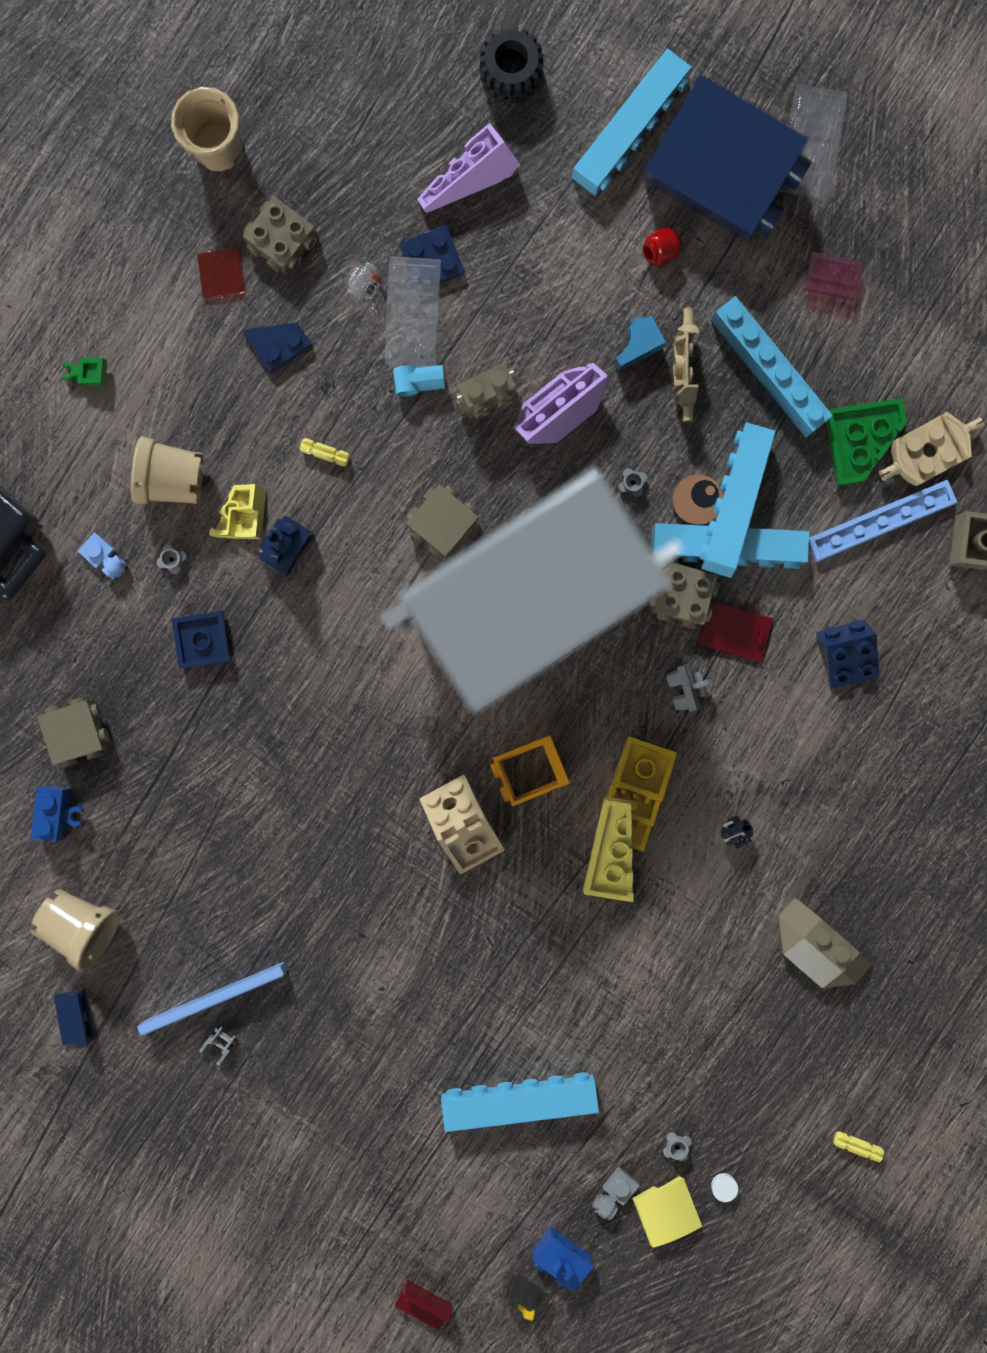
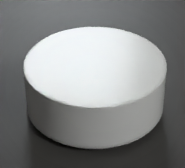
[711,1173,738,1202]

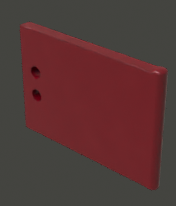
[697,600,773,662]

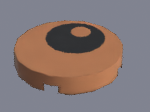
[672,474,723,525]

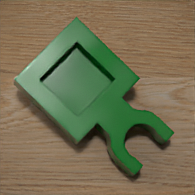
[61,358,107,386]

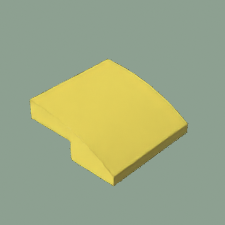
[632,1177,702,1248]

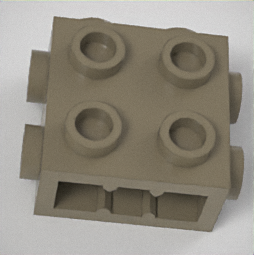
[243,196,318,275]
[455,362,518,419]
[406,484,479,559]
[649,563,720,629]
[37,697,110,768]

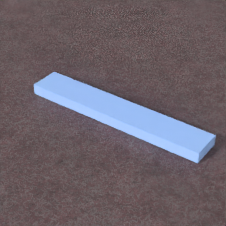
[809,480,958,562]
[137,962,288,1035]

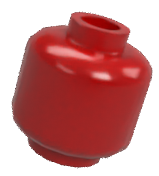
[642,227,682,266]

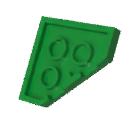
[827,398,907,486]

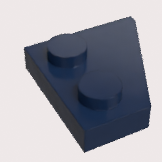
[242,323,313,374]

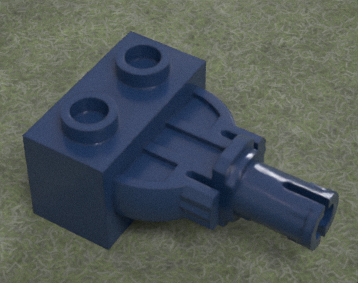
[258,516,314,577]

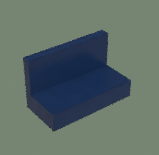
[54,989,94,1047]

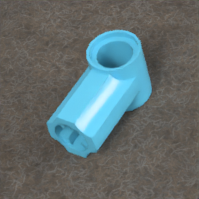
[393,365,445,396]

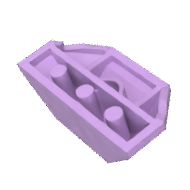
[514,363,609,444]

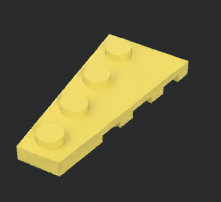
[583,796,634,902]

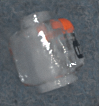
[344,261,382,302]

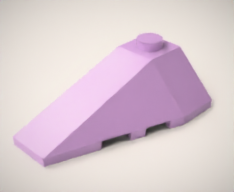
[418,123,520,213]

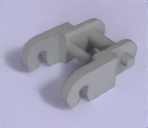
[199,1026,236,1066]

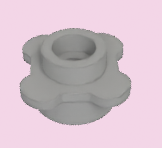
[618,468,647,497]
[157,545,187,574]
[663,1132,691,1161]

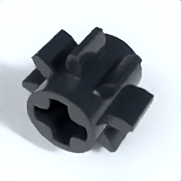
[721,815,753,849]

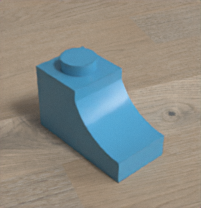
[614,315,666,372]

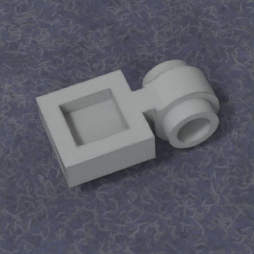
[592,1166,639,1220]

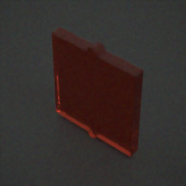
[197,248,245,298]

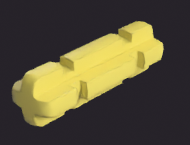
[300,438,350,467]
[833,1131,884,1162]

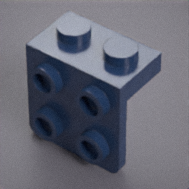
[816,619,879,688]

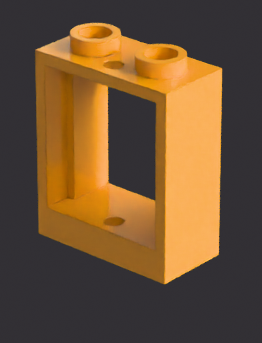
[490,735,569,806]

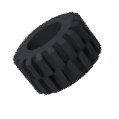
[480,26,544,104]

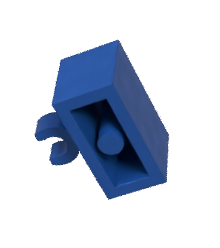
[30,785,85,842]
[532,1226,593,1292]

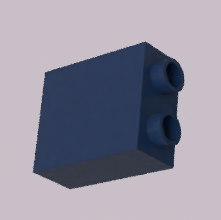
[645,74,813,243]

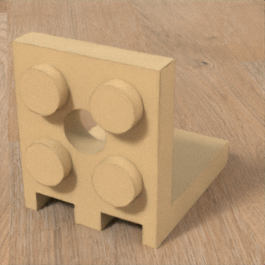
[419,775,505,874]

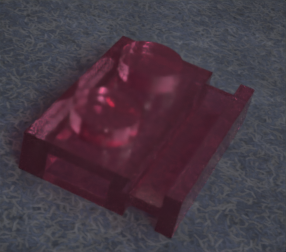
[803,252,863,301]

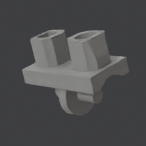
[666,664,712,712]

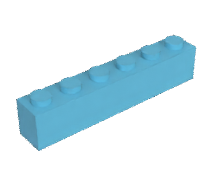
[572,48,691,196]
[711,296,833,437]
[699,422,775,578]
[651,523,809,569]
[441,1072,599,1132]

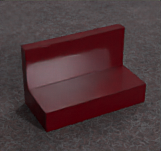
[394,1279,452,1331]

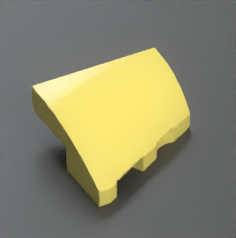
[209,484,266,539]

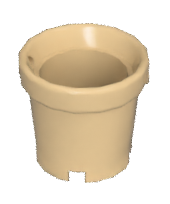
[171,87,243,171]
[131,436,204,504]
[31,889,119,972]

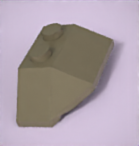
[778,897,872,988]

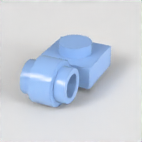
[78,532,127,580]

